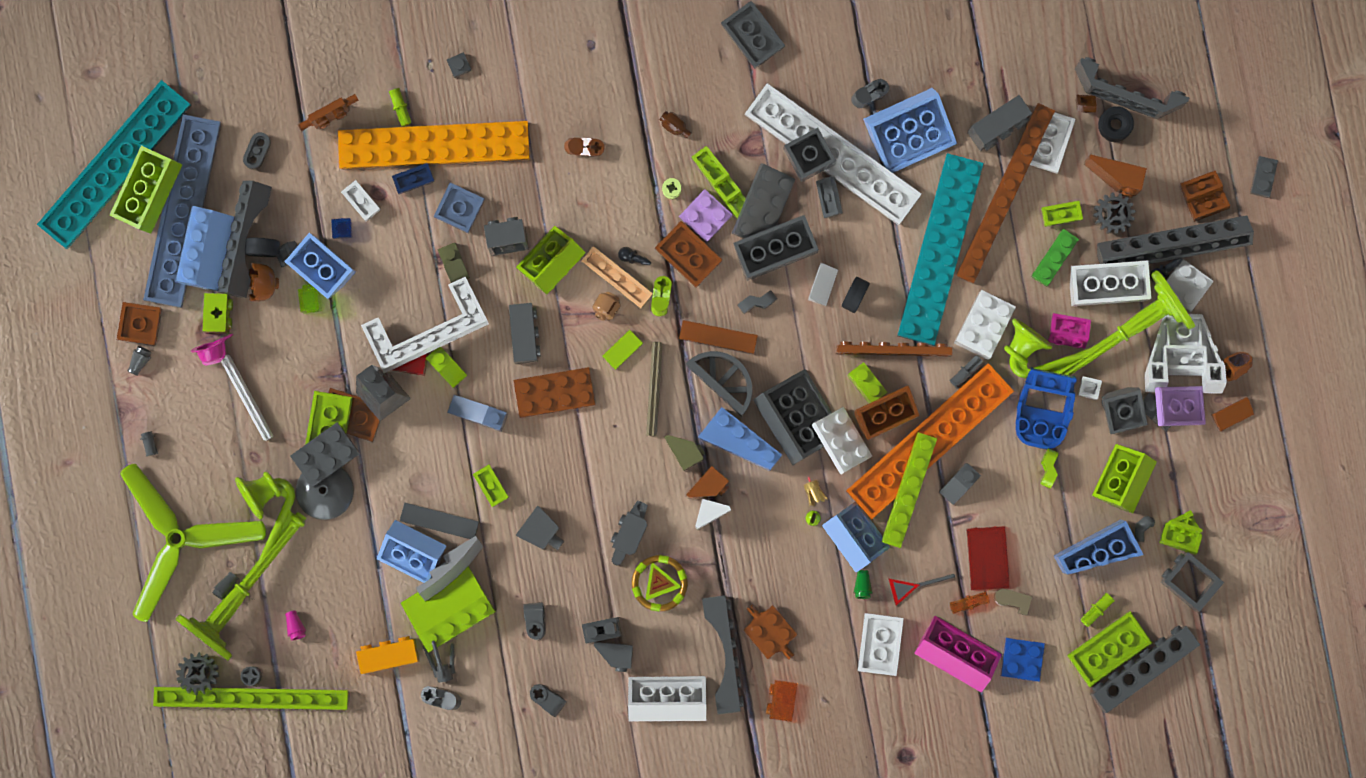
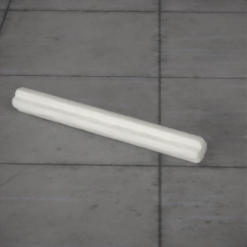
[221,355,273,441]

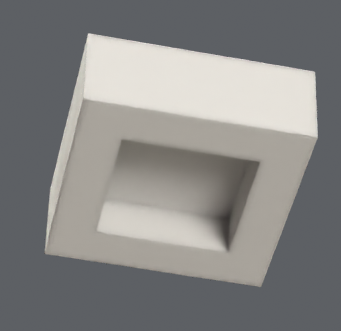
[1078,376,1102,400]

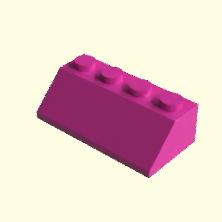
[914,616,1002,693]

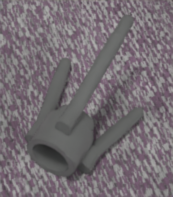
[423,640,455,683]

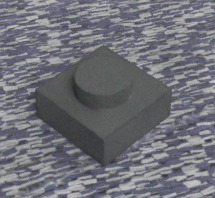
[447,52,472,78]

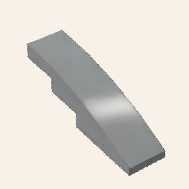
[416,536,483,601]

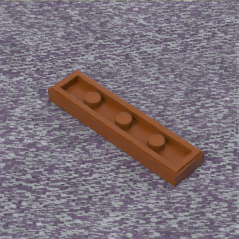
[679,320,758,354]

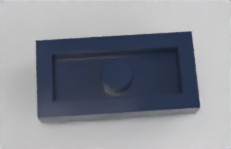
[392,163,435,195]

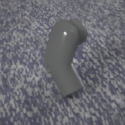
[1135,516,1155,542]

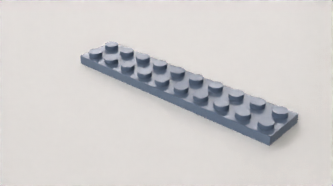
[143,114,221,308]

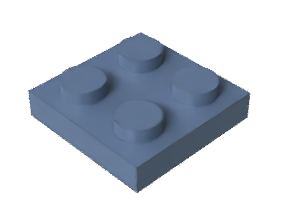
[433,183,485,234]

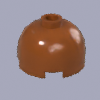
[248,263,279,302]

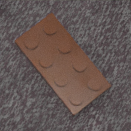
[513,367,595,418]

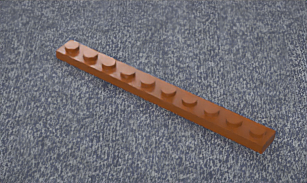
[956,103,1055,284]

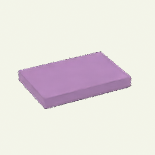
[1155,386,1206,426]

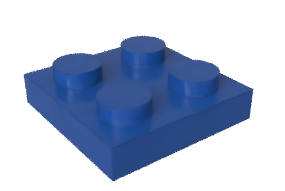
[1000,638,1045,682]

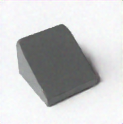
[277,241,298,267]

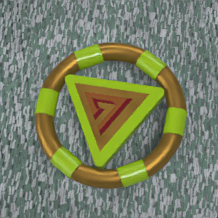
[632,555,688,612]

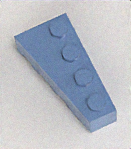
[698,407,782,471]
[1054,519,1144,575]

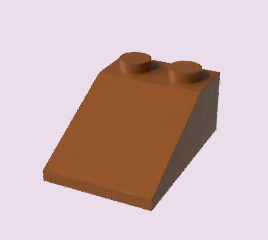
[1084,155,1147,198]

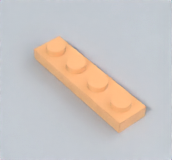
[581,246,653,309]

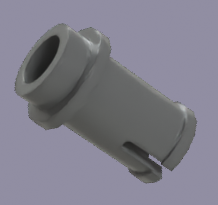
[140,431,158,457]

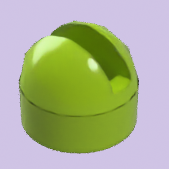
[805,510,821,526]

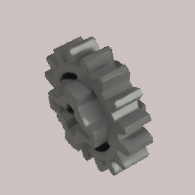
[1093,192,1136,235]
[176,652,219,695]

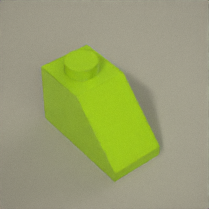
[426,347,468,388]

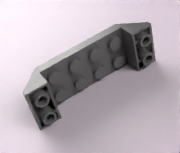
[1075,57,1190,119]

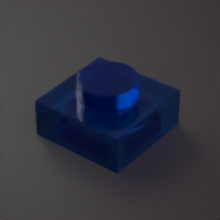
[331,218,352,239]

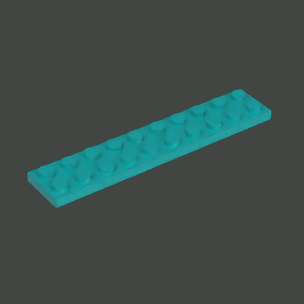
[37,80,191,249]
[897,153,984,346]

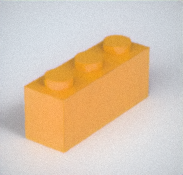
[356,636,420,674]

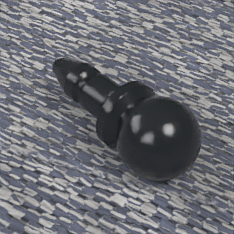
[618,247,651,265]
[1150,258,1183,282]

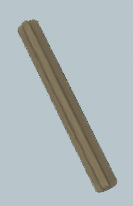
[646,342,663,437]

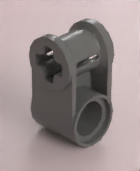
[523,602,545,640]
[530,684,567,718]

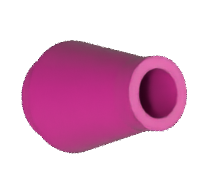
[285,610,306,641]

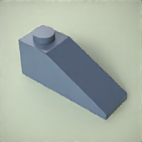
[447,395,508,432]

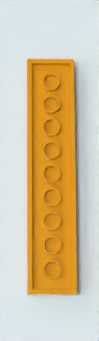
[338,121,530,169]

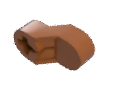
[564,138,605,156]

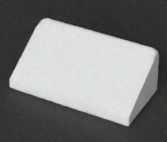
[808,263,838,306]

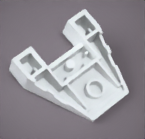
[1144,314,1227,394]

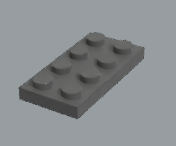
[731,163,795,239]

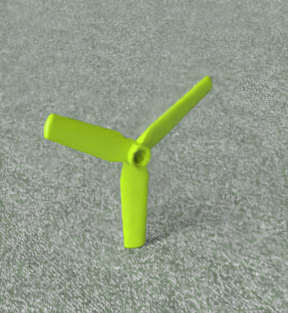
[120,464,266,622]

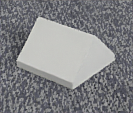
[695,499,731,530]

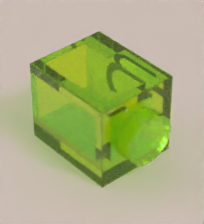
[298,284,322,314]

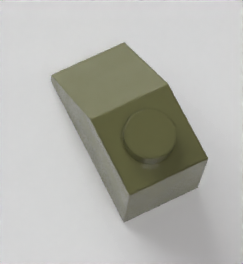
[665,435,705,471]

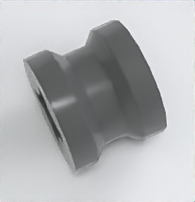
[241,666,262,686]

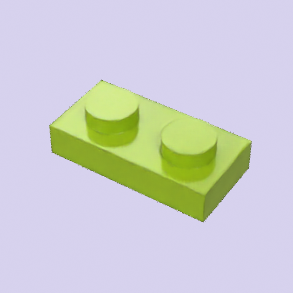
[1041,201,1083,227]
[473,464,509,507]

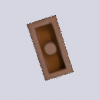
[1211,397,1254,432]

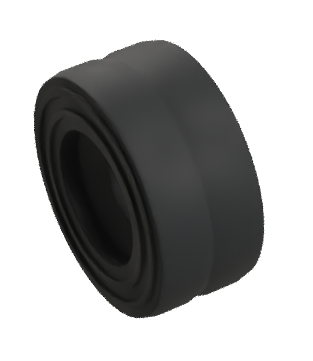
[1098,106,1134,142]
[245,238,280,257]
[841,276,870,313]

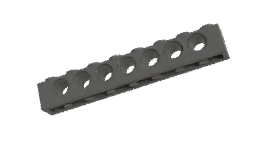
[1097,216,1254,264]

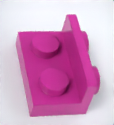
[1048,313,1091,349]

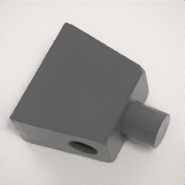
[516,506,564,550]

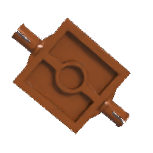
[298,94,359,131]
[743,604,798,660]

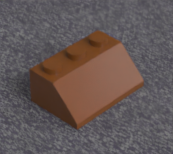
[854,385,919,440]

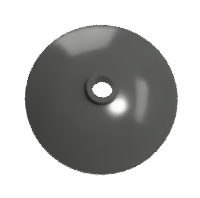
[296,467,354,520]

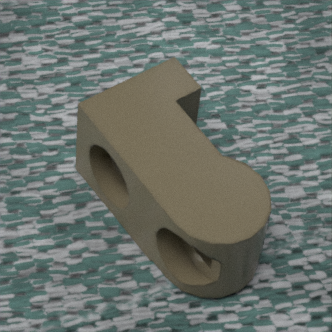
[994,589,1032,615]

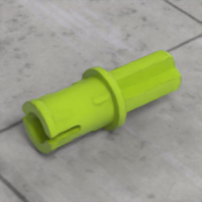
[388,88,411,126]
[1081,593,1115,627]

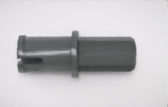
[949,356,984,389]

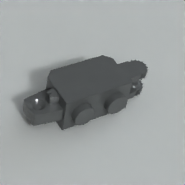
[610,500,648,565]

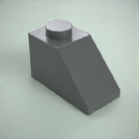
[939,463,981,505]
[594,642,633,672]

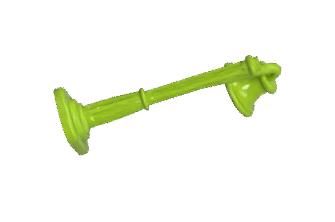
[1004,270,1195,378]
[175,472,307,661]

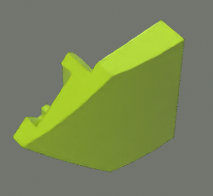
[1159,510,1203,555]

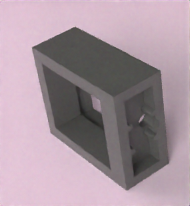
[1161,552,1224,612]

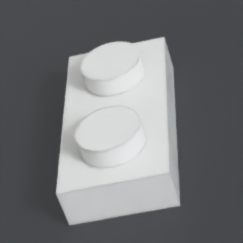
[341,180,380,222]

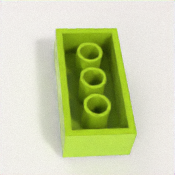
[110,146,183,234]

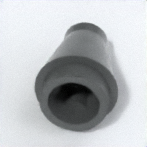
[127,346,152,376]
[212,572,239,600]

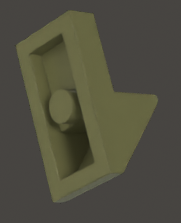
[437,242,470,283]

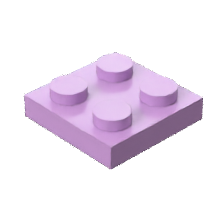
[679,189,733,243]

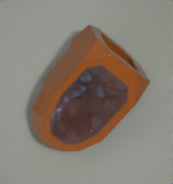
[1223,352,1253,381]

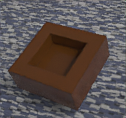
[1076,95,1097,113]

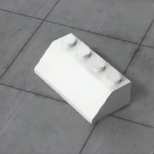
[1070,261,1151,307]
[628,676,706,722]

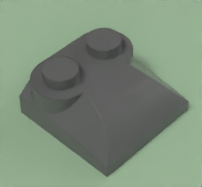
[1102,387,1148,435]

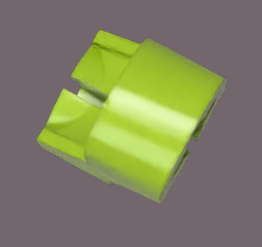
[651,276,672,317]
[1040,448,1059,489]

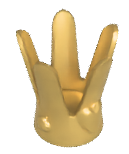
[804,477,828,507]

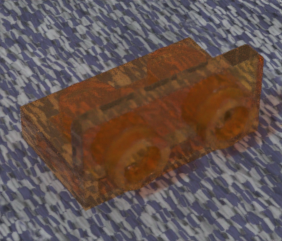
[766,680,798,722]

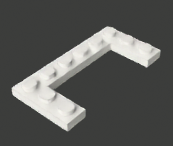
[361,277,489,373]

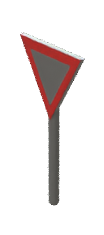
[888,574,955,606]

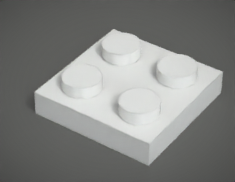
[1166,259,1214,312]

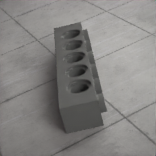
[1090,625,1200,713]

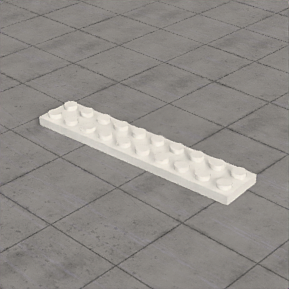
[745,83,921,225]

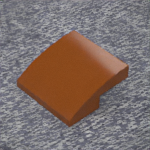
[1180,170,1230,222]

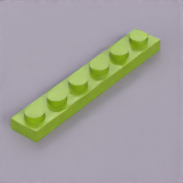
[881,432,937,548]

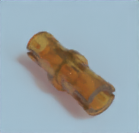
[949,591,990,614]

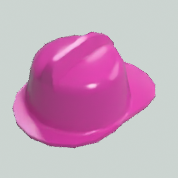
[191,334,233,366]

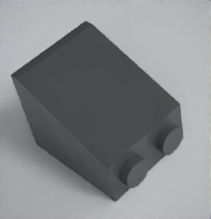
[356,365,411,421]

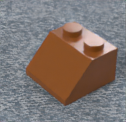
[686,466,729,499]

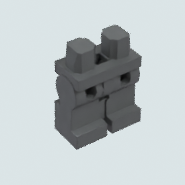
[582,617,622,644]

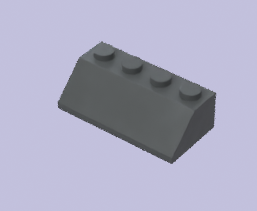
[733,215,819,281]

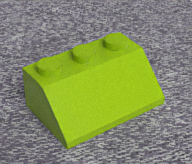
[516,226,586,295]
[1092,444,1157,514]

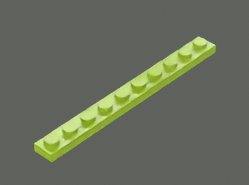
[153,687,349,710]

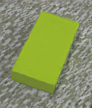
[602,330,643,370]

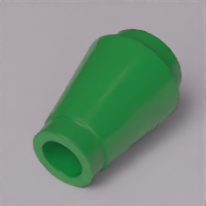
[853,570,873,599]

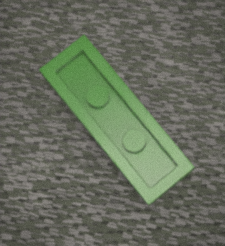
[1031,229,1079,287]

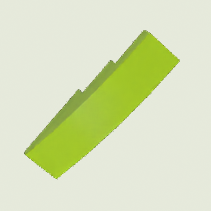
[691,146,746,219]

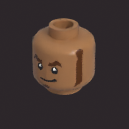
[592,291,621,321]

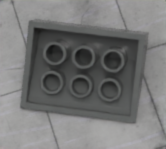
[753,369,832,465]

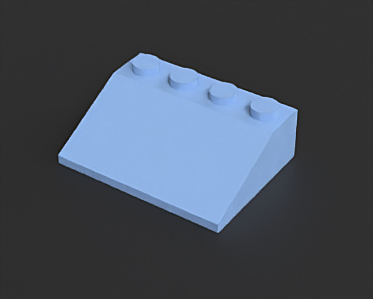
[863,88,957,173]
[175,206,234,292]

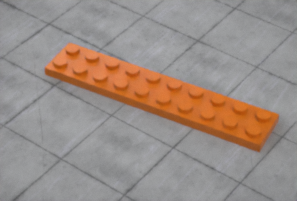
[846,363,1014,520]

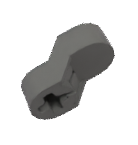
[851,79,890,108]
[737,290,778,314]
[421,686,461,710]

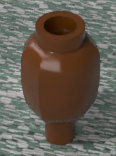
[659,111,692,139]

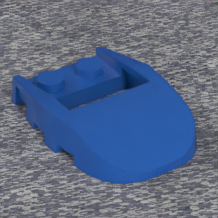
[1016,367,1077,449]

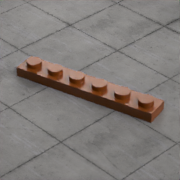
[836,341,952,357]

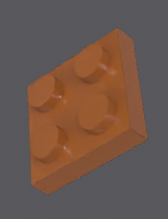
[116,302,162,346]

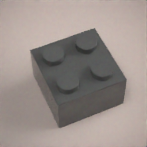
[783,128,836,182]

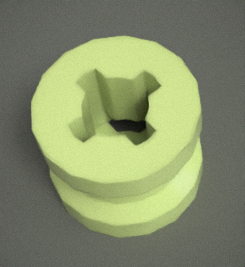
[662,178,681,199]

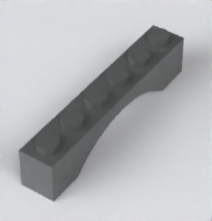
[217,181,272,298]
[702,596,744,714]

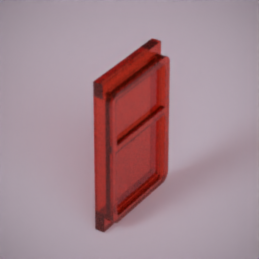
[966,526,1009,590]

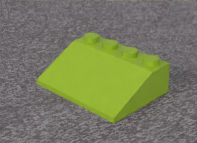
[401,566,496,653]

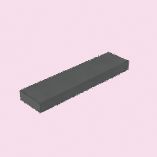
[400,502,479,539]

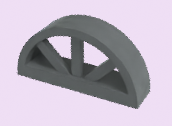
[685,351,752,417]

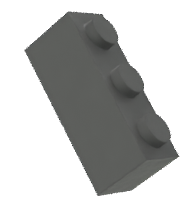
[509,303,541,364]

